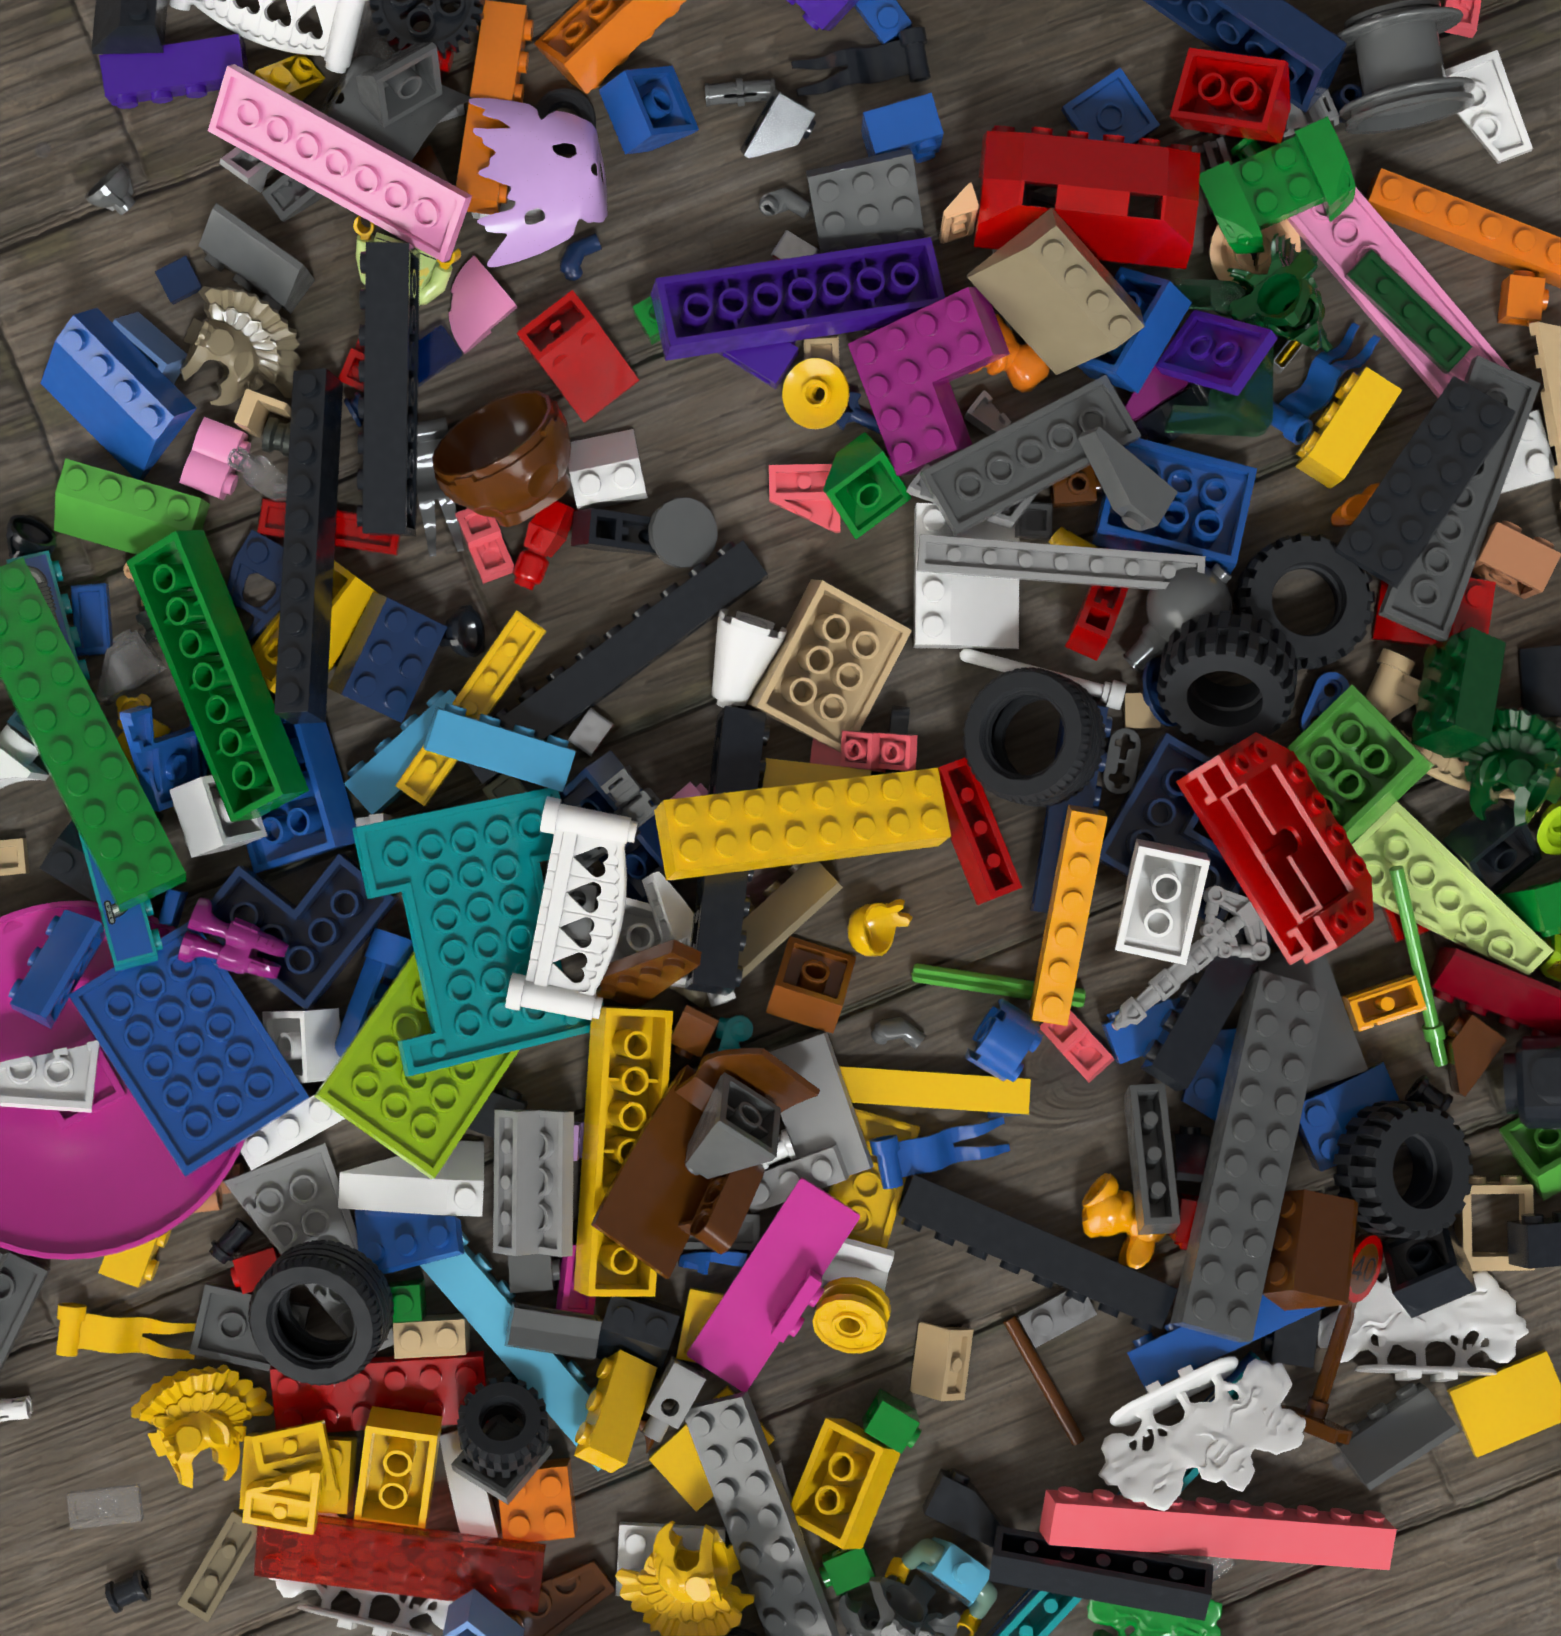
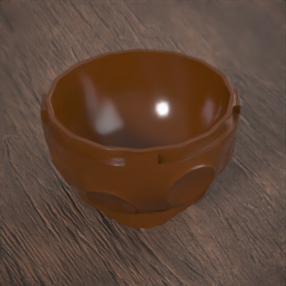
[432,390,571,527]

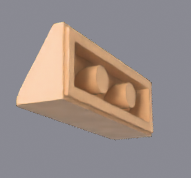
[939,182,979,244]

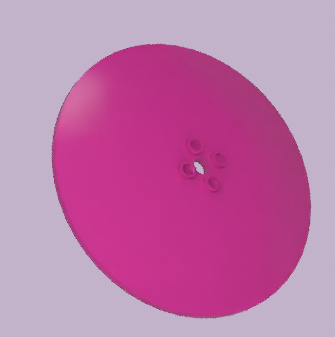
[0,901,245,1260]

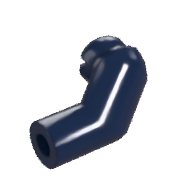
[560,233,602,281]

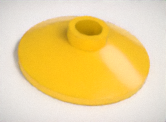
[782,358,849,429]

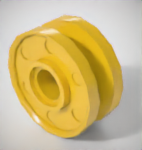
[812,1277,891,1353]

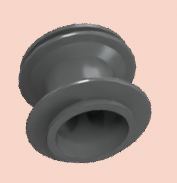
[1336,0,1475,134]

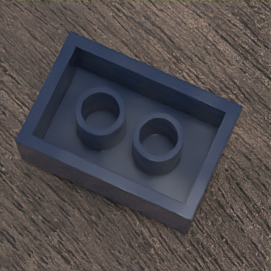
[328,592,447,723]

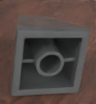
[685,1072,781,1179]

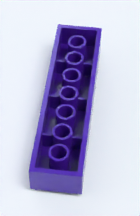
[651,237,945,361]

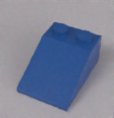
[1298,1062,1400,1172]

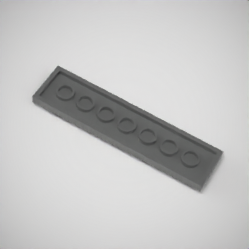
[1378,356,1540,642]
[684,1391,840,1636]

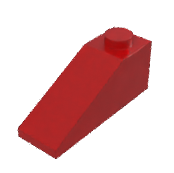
[1065,548,1129,661]

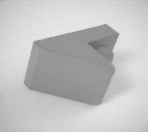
[219,147,274,193]

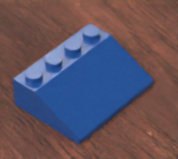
[40,308,197,481]
[1092,438,1257,574]
[246,716,356,873]

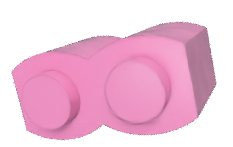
[179,417,251,500]

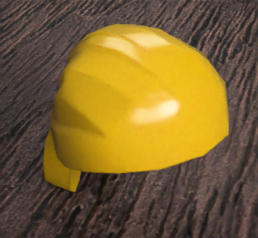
[847,899,913,956]

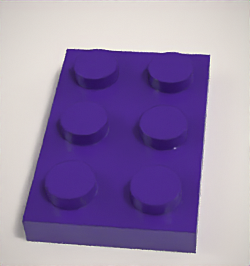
[1155,309,1277,396]

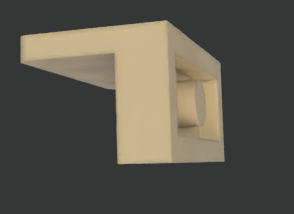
[234,389,291,438]
[910,1322,974,1401]

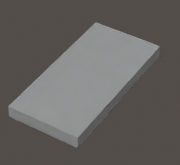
[769,1032,874,1175]

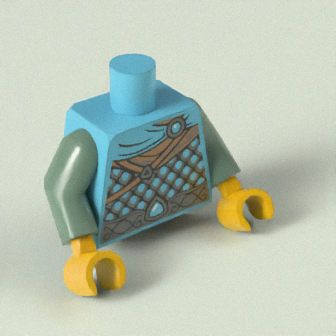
[885,1537,998,1636]

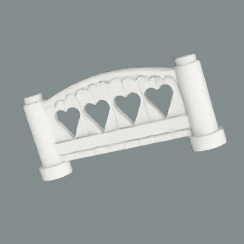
[169,0,369,74]
[505,796,638,1020]

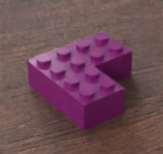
[848,287,1010,476]

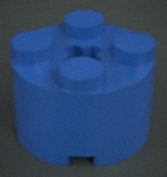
[965,998,1043,1082]

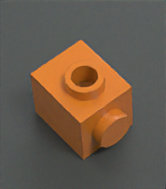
[1497,270,1549,327]

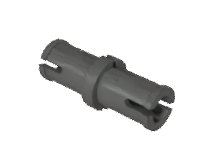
[704,77,775,107]

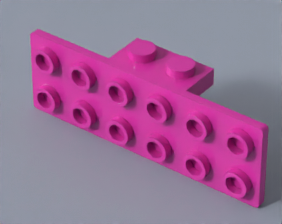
[687,1177,860,1392]

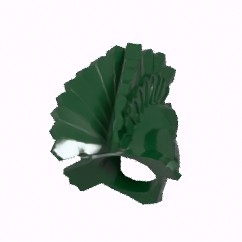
[1227,233,1333,353]
[1442,706,1561,827]

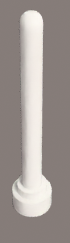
[960,648,1127,710]

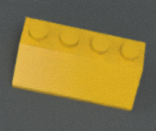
[251,560,379,694]

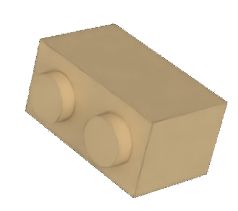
[393,1313,471,1359]

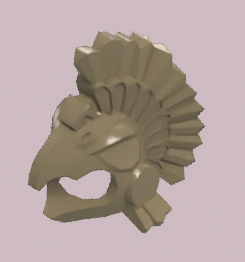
[180,286,301,406]

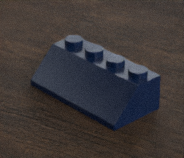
[559,750,677,903]

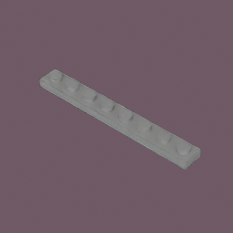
[917,534,1206,590]

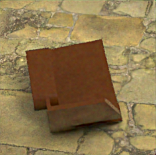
[591,1048,820,1279]

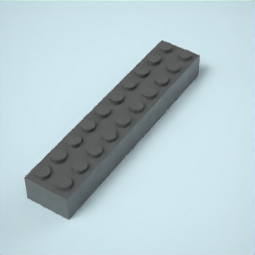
[1170,970,1329,1343]

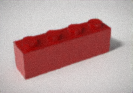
[938,757,1023,905]

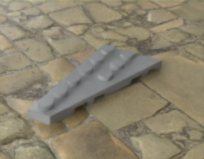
[222,1143,394,1351]

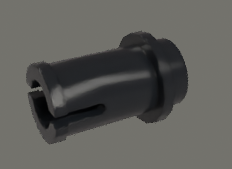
[209,1218,254,1264]

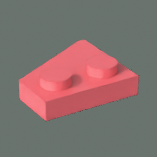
[769,464,840,533]

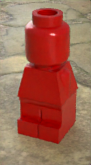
[513,501,577,591]

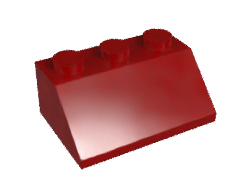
[1170,48,1291,144]

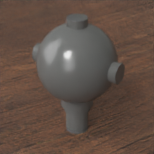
[1123,563,1232,673]

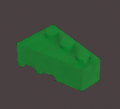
[1496,878,1561,937]

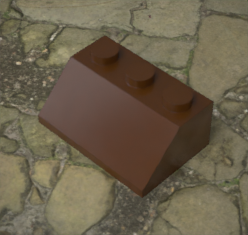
[1263,1189,1358,1311]

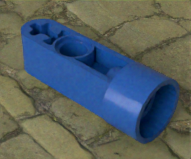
[335,928,414,1057]

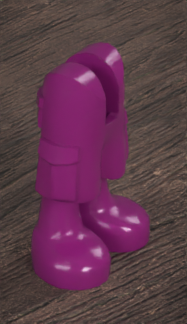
[178,897,289,979]

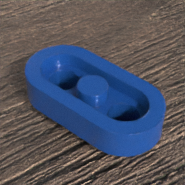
[1299,672,1349,733]

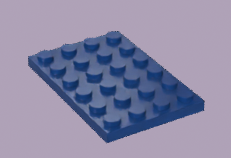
[69,922,309,1177]

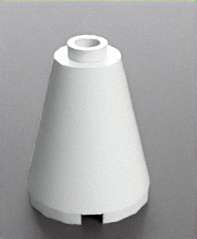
[712,609,787,708]

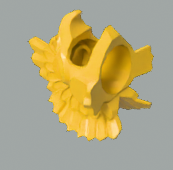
[131,1364,274,1488]
[615,1521,755,1636]

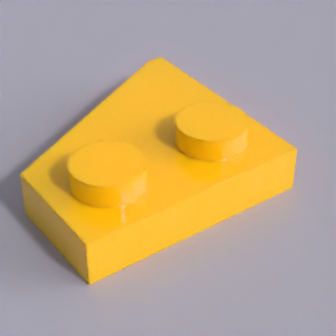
[251,1420,338,1492]

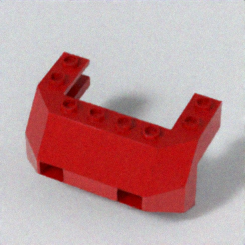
[974,125,1200,269]
[1176,732,1374,965]

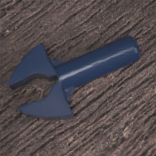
[835,392,881,435]

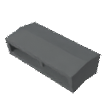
[505,1302,602,1360]

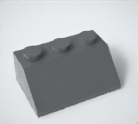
[199,203,315,314]
[1334,1382,1460,1491]

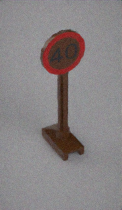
[1280,1233,1383,1445]

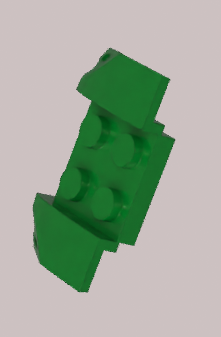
[1199,116,1356,254]

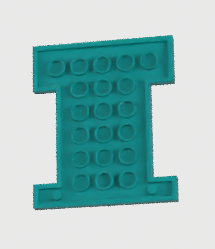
[352,788,604,1076]

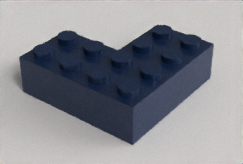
[1099,733,1242,923]
[210,854,400,1010]

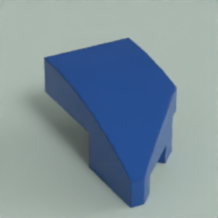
[679,1249,748,1275]

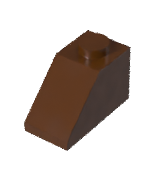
[671,1002,720,1060]
[1444,1013,1507,1097]

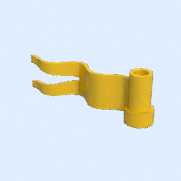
[56,1302,196,1359]

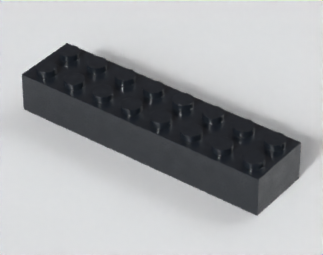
[357,242,420,537]

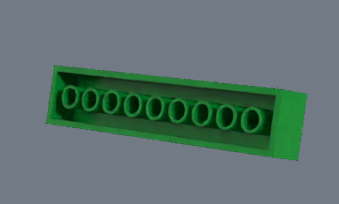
[0,557,187,913]

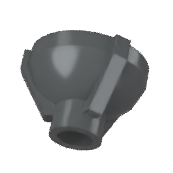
[85,163,136,215]

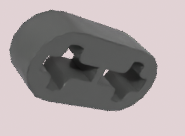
[1102,728,1141,795]

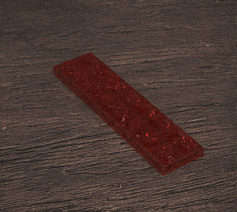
[254,1515,546,1612]

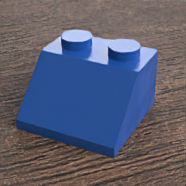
[599,66,699,154]

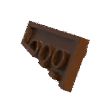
[582,939,702,1007]
[493,1559,616,1636]

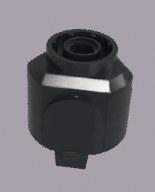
[1503,1035,1561,1129]

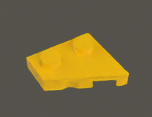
[242,1465,324,1535]

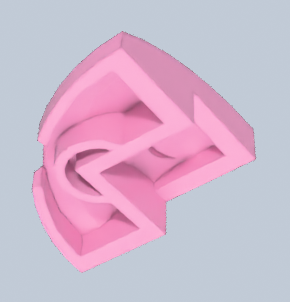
[448,256,517,354]

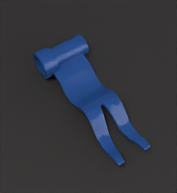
[1259,322,1381,445]
[869,1117,1010,1189]

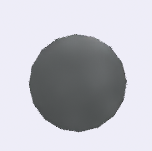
[648,497,718,568]

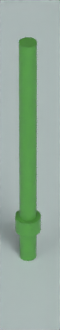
[1389,865,1448,1067]

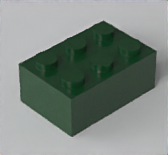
[1411,627,1506,758]

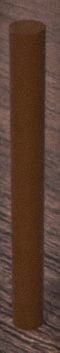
[1003,1315,1085,1446]

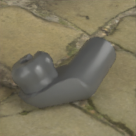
[871,1017,926,1049]

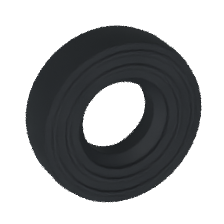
[535,88,596,154]

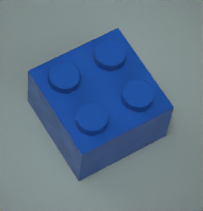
[861,93,944,163]

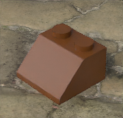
[766,936,856,1034]

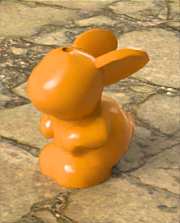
[1082,1173,1166,1269]

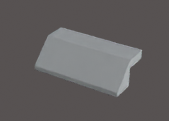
[493,1109,574,1257]

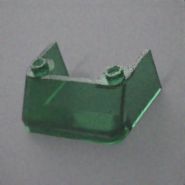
[1165,278,1274,437]

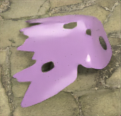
[469,98,607,267]

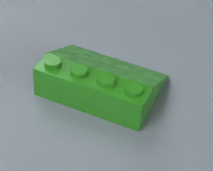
[1287,685,1434,844]

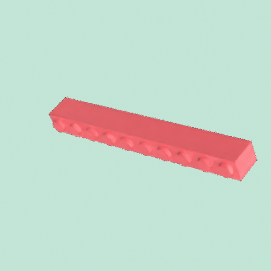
[1039,1486,1397,1570]

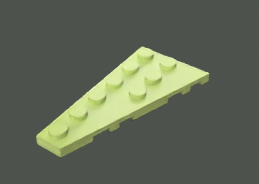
[1352,802,1554,977]

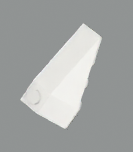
[338,1140,484,1217]

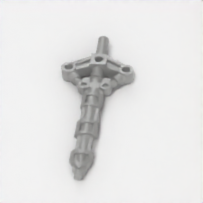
[1111,886,1270,1031]

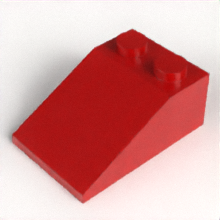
[1372,578,1496,648]

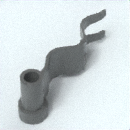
[417,417,464,557]

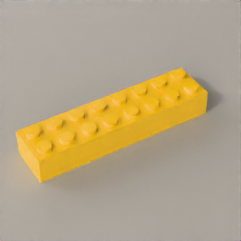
[654,768,951,881]
[574,1006,673,1297]

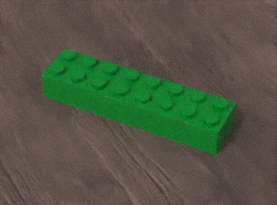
[126,530,309,822]

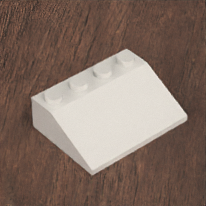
[913,503,1020,649]

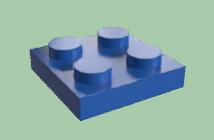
[1061,68,1160,144]

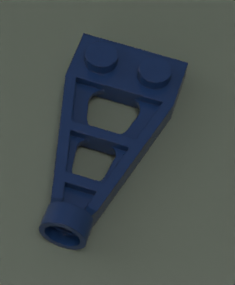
[227,530,284,644]

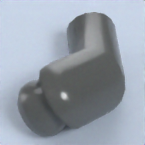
[759,188,812,219]

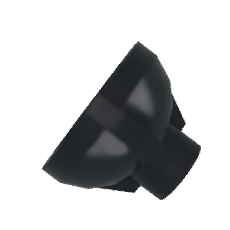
[6,515,58,559]
[439,605,485,658]

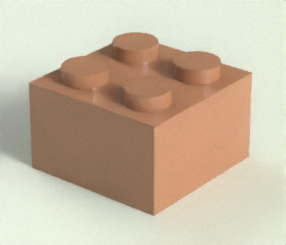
[1472,521,1561,599]

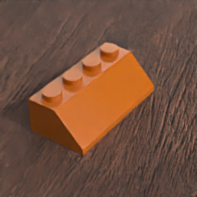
[534,0,686,94]

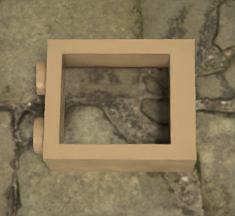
[1454,1175,1535,1271]

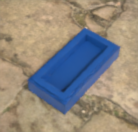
[71,583,114,657]

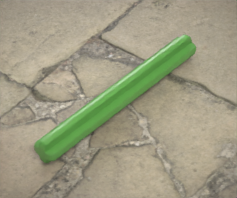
[912,963,1086,1007]

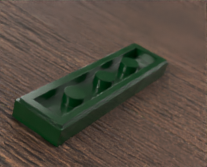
[1344,249,1472,374]

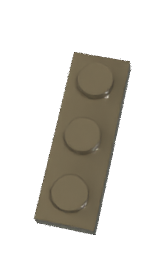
[178,1509,265,1622]

